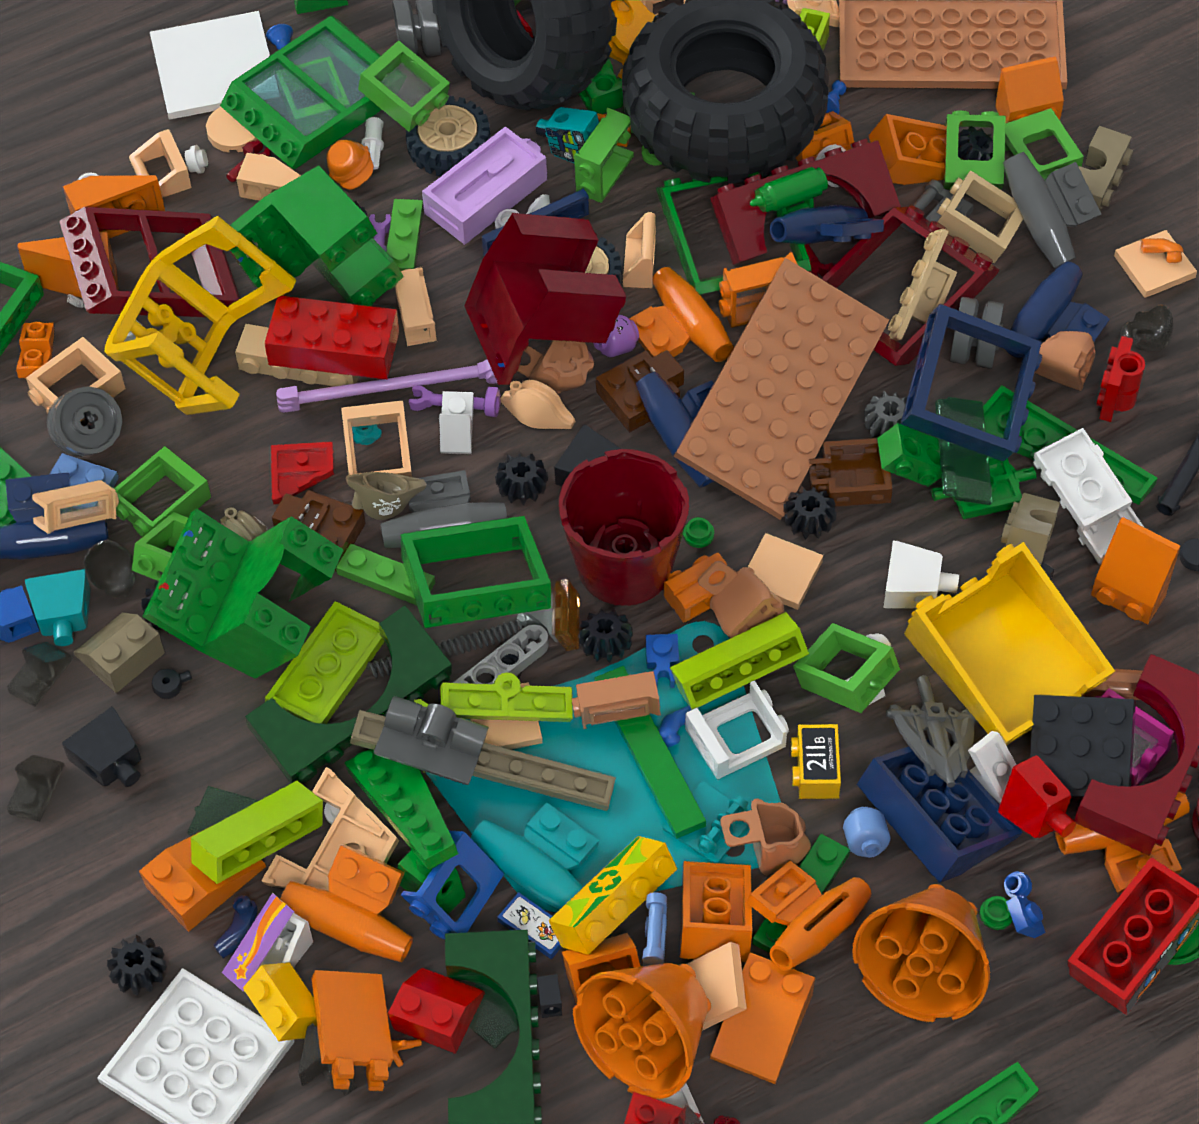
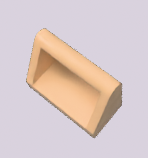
[129,129,192,198]
[623,212,656,288]

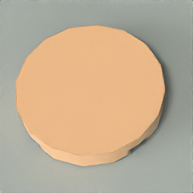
[206,107,258,152]

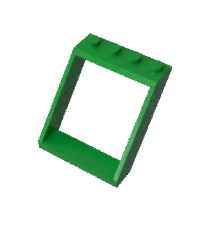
[657,172,811,294]

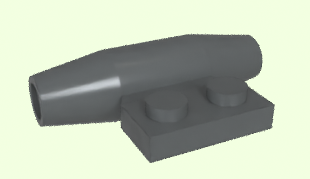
[1003,152,1101,268]
[380,470,507,548]

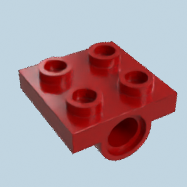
[1096,336,1145,422]

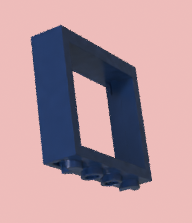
[901,304,1042,461]

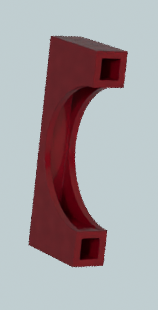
[710,138,901,265]
[1074,654,1199,856]

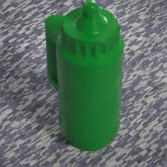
[750,167,828,218]

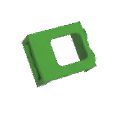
[1005,108,1084,180]
[943,111,1006,190]

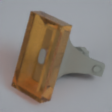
[517,579,580,651]

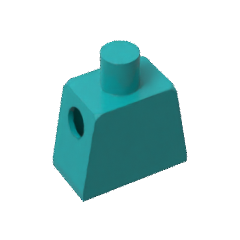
[25,569,91,646]

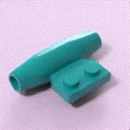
[471,802,599,910]

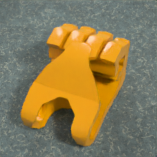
[608,0,656,79]

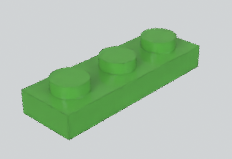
[386,199,424,271]
[336,543,435,605]

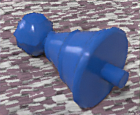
[266,24,293,50]
[826,80,847,115]

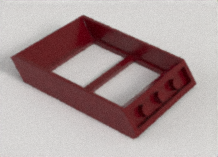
[59,207,240,317]

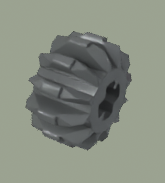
[864,391,910,438]

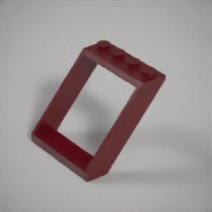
[822,205,999,366]

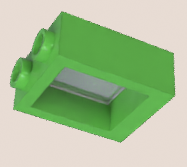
[358,41,450,132]

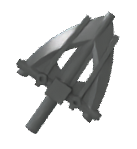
[886,675,978,788]

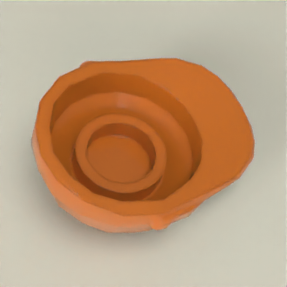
[327,140,374,190]

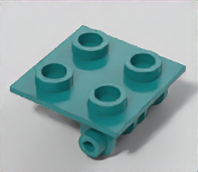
[663,780,748,863]

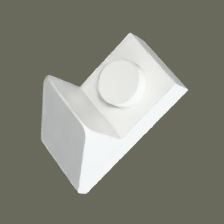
[439,391,474,454]
[968,731,1016,804]

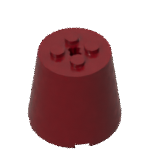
[559,449,689,606]

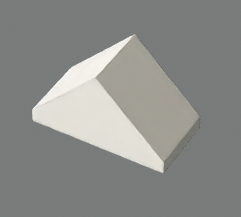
[259,913,313,968]

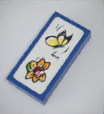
[497,892,562,959]

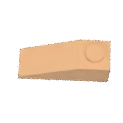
[236,153,301,201]

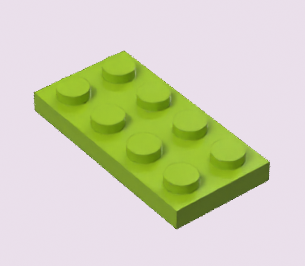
[265,601,385,724]

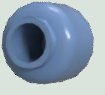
[843,807,891,858]

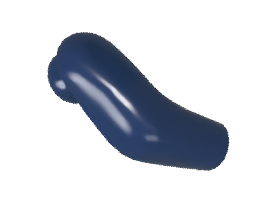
[213,895,258,959]

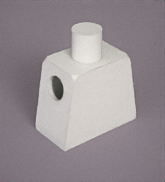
[883,541,959,608]

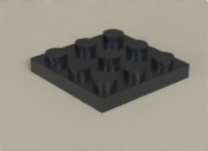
[1030,695,1136,798]

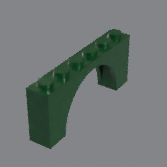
[245,606,452,784]
[445,930,542,1124]

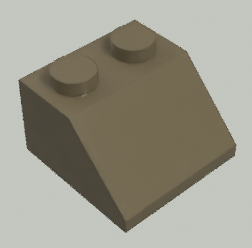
[74,612,165,693]

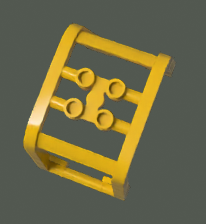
[104,216,296,415]

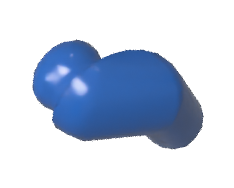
[659,705,692,747]

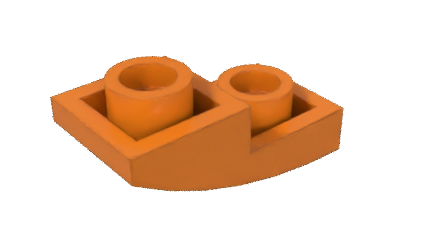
[16,322,54,378]

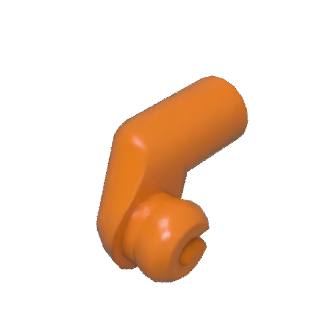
[1141,238,1184,263]

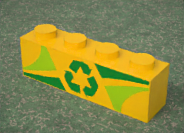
[548,836,678,955]

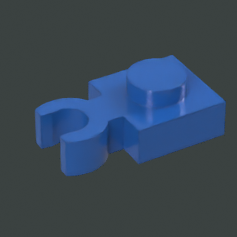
[646,634,679,688]

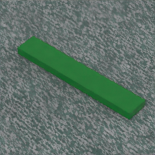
[594,666,706,839]

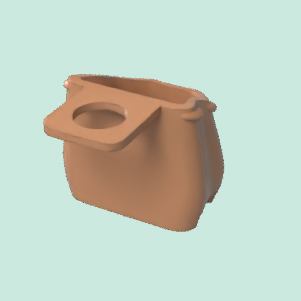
[1034,331,1096,391]
[518,340,594,394]
[698,561,785,638]
[720,799,811,876]

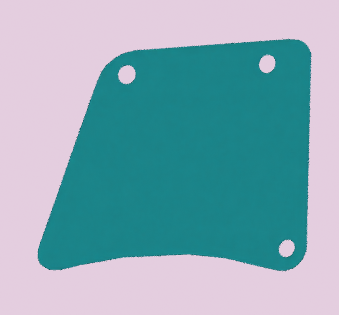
[425,621,781,913]

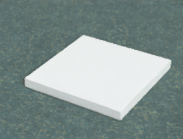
[150,11,280,120]
[97,968,295,1124]

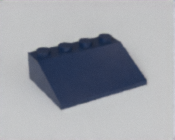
[857,740,1023,883]

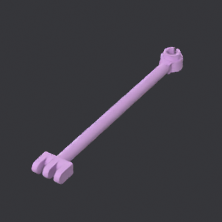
[276,359,497,413]

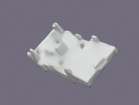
[1033,428,1144,565]

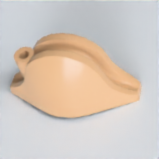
[500,380,576,429]

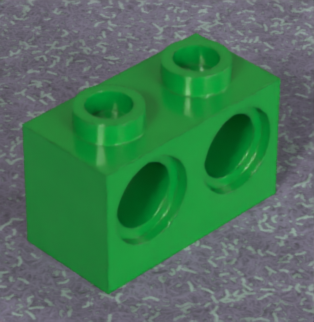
[578,59,623,114]
[877,423,949,487]

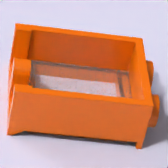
[719,252,798,328]

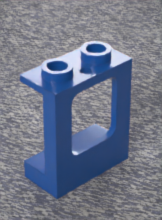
[401,830,504,939]

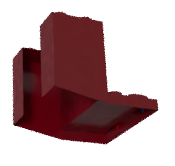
[464,213,626,385]

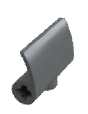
[374,696,489,785]

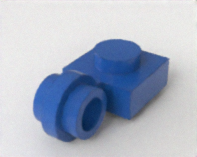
[1004,871,1046,938]

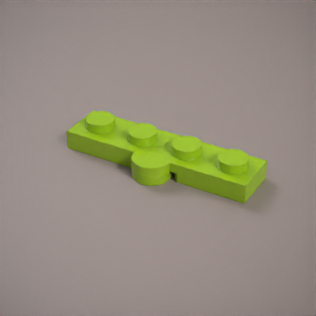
[440,672,573,722]

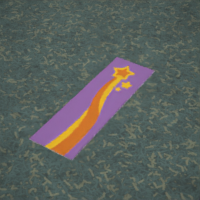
[222,893,294,991]

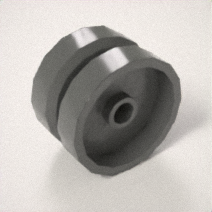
[392,0,441,57]
[950,296,1004,369]
[46,386,122,457]

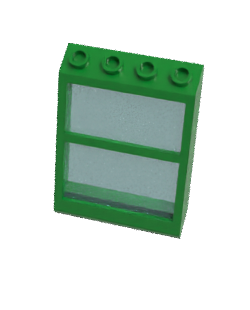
[220,16,407,169]

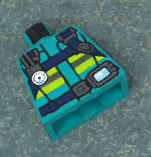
[536,107,599,164]

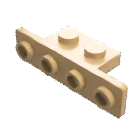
[888,228,957,341]

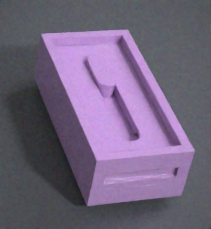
[422,127,547,245]

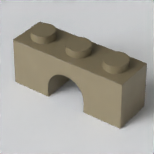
[1079,126,1134,212]
[1001,493,1060,565]

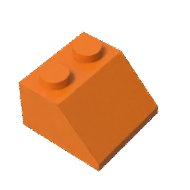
[995,56,1064,123]
[562,933,641,1005]

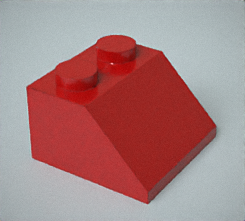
[388,968,485,1054]

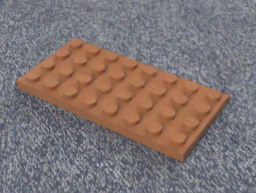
[839,0,1067,89]
[674,258,889,520]

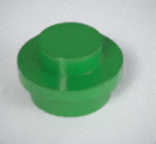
[683,517,714,548]
[980,896,1013,930]

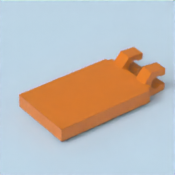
[312,970,394,1091]

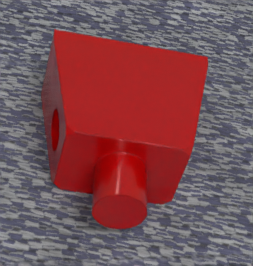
[998,755,1076,838]

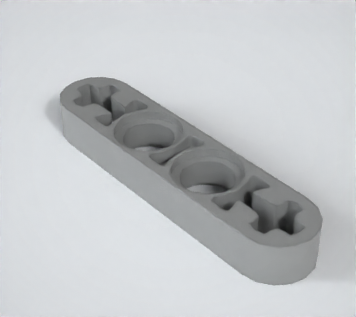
[453,624,549,684]

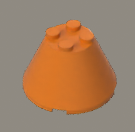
[853,884,990,1022]
[573,963,711,1099]

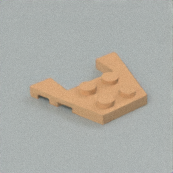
[261,767,399,891]

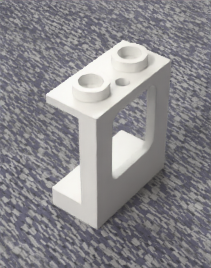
[685,680,789,780]

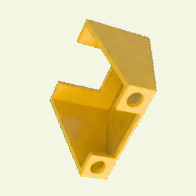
[904,542,1115,746]

